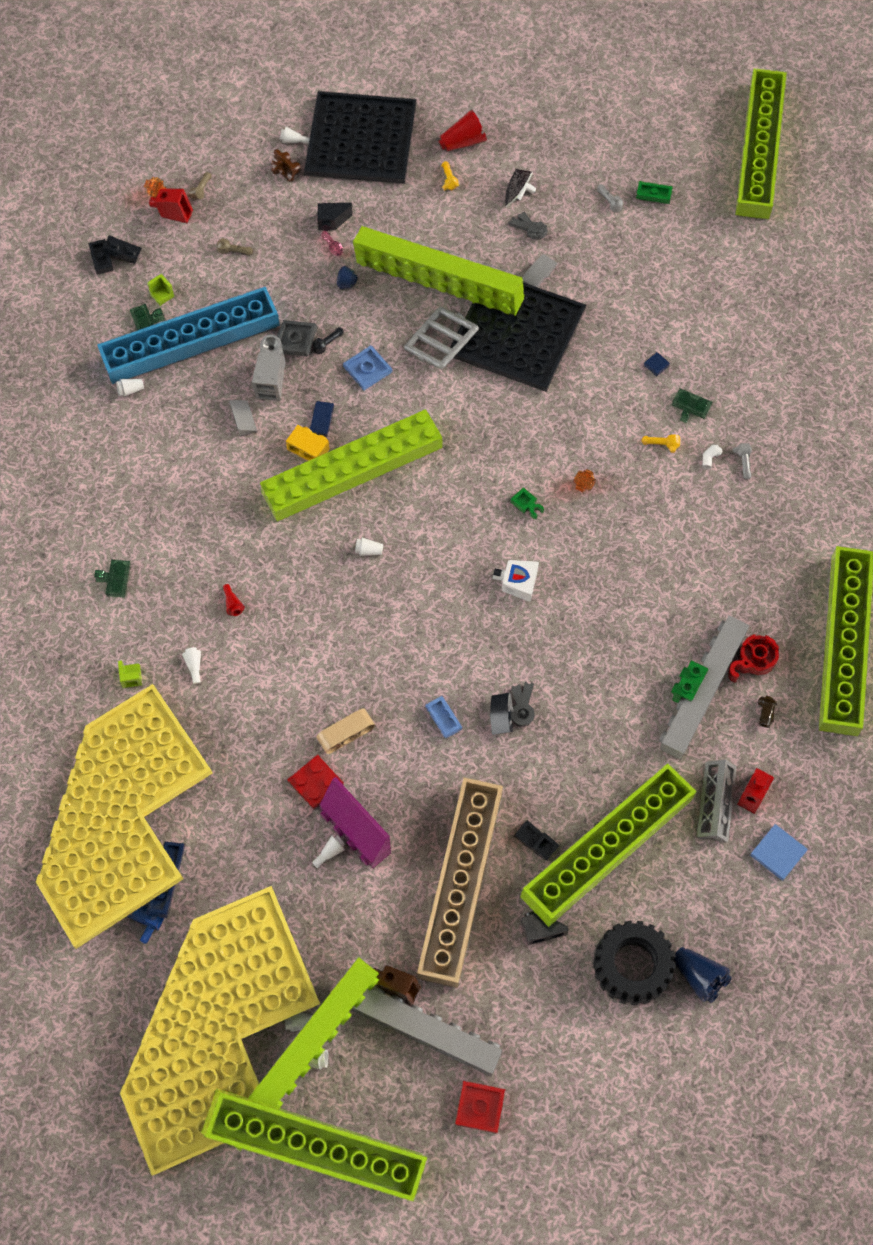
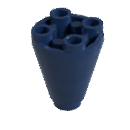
[674,947,732,1003]

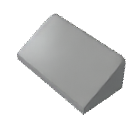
[229,400,257,437]

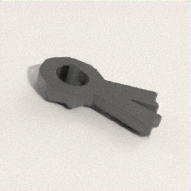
[508,211,548,240]
[511,682,535,726]

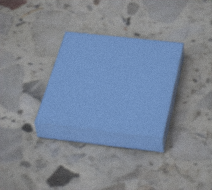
[343,345,393,390]
[750,824,808,881]

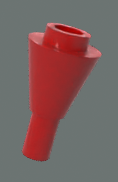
[223,584,245,616]

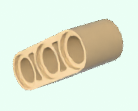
[316,709,375,754]

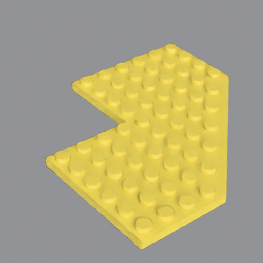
[36,684,213,949]
[120,886,320,1176]

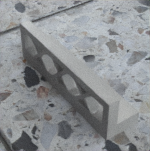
[697,760,737,843]

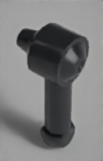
[313,327,344,354]

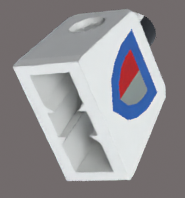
[493,560,539,601]

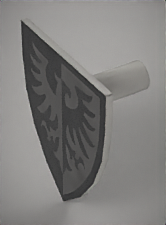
[505,169,536,207]

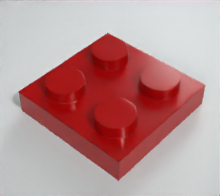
[287,754,344,810]
[455,1081,506,1134]

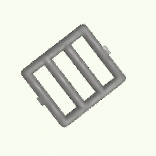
[404,307,479,369]

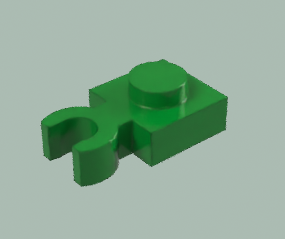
[510,487,544,520]

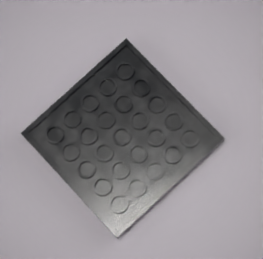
[304,91,417,184]
[450,282,586,392]

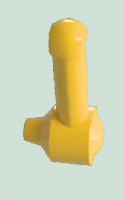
[441,161,459,191]
[641,434,680,453]

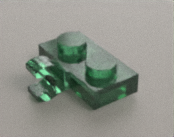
[129,304,165,331]
[672,388,713,423]
[94,559,131,598]

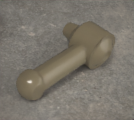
[187,172,212,200]
[217,238,253,256]

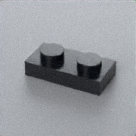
[102,235,142,264]
[88,239,114,274]

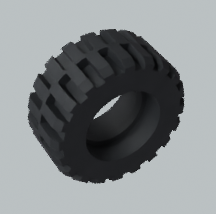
[593,920,676,1005]

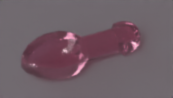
[321,231,343,256]

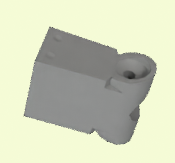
[252,334,286,401]

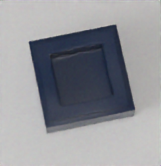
[644,352,670,377]

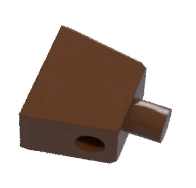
[374,965,421,1005]

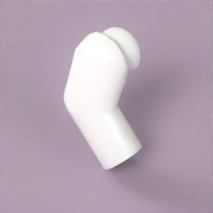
[702,445,722,469]

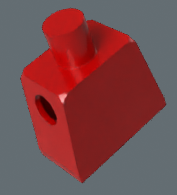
[149,189,193,223]
[737,768,774,814]

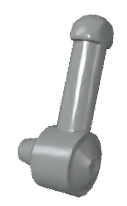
[597,184,623,212]
[733,443,752,480]

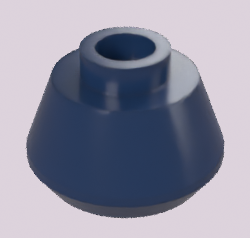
[337,266,357,290]

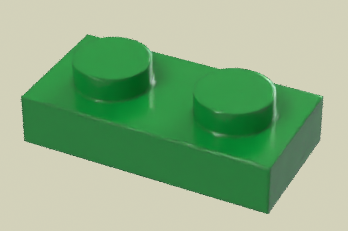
[636,181,673,204]

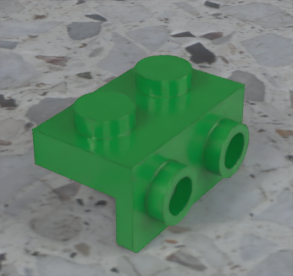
[671,660,708,703]

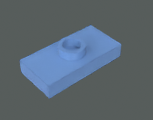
[425,696,462,739]

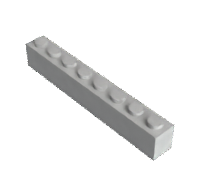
[659,615,750,760]
[351,986,503,1077]

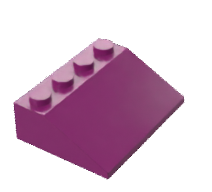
[320,777,391,869]

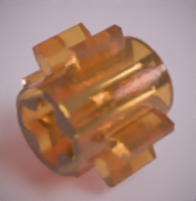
[144,176,166,197]
[573,469,596,493]

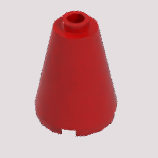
[438,110,487,152]

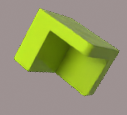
[147,274,175,306]
[118,660,142,688]

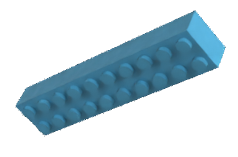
[97,286,280,384]

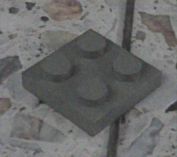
[277,320,318,357]

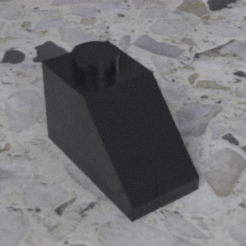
[317,202,353,231]
[521,911,569,945]

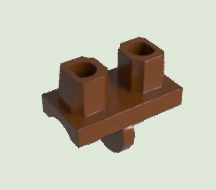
[271,149,301,182]

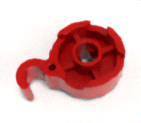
[728,634,779,683]

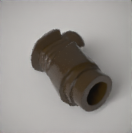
[758,695,777,728]

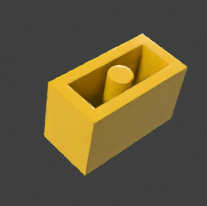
[286,425,330,461]

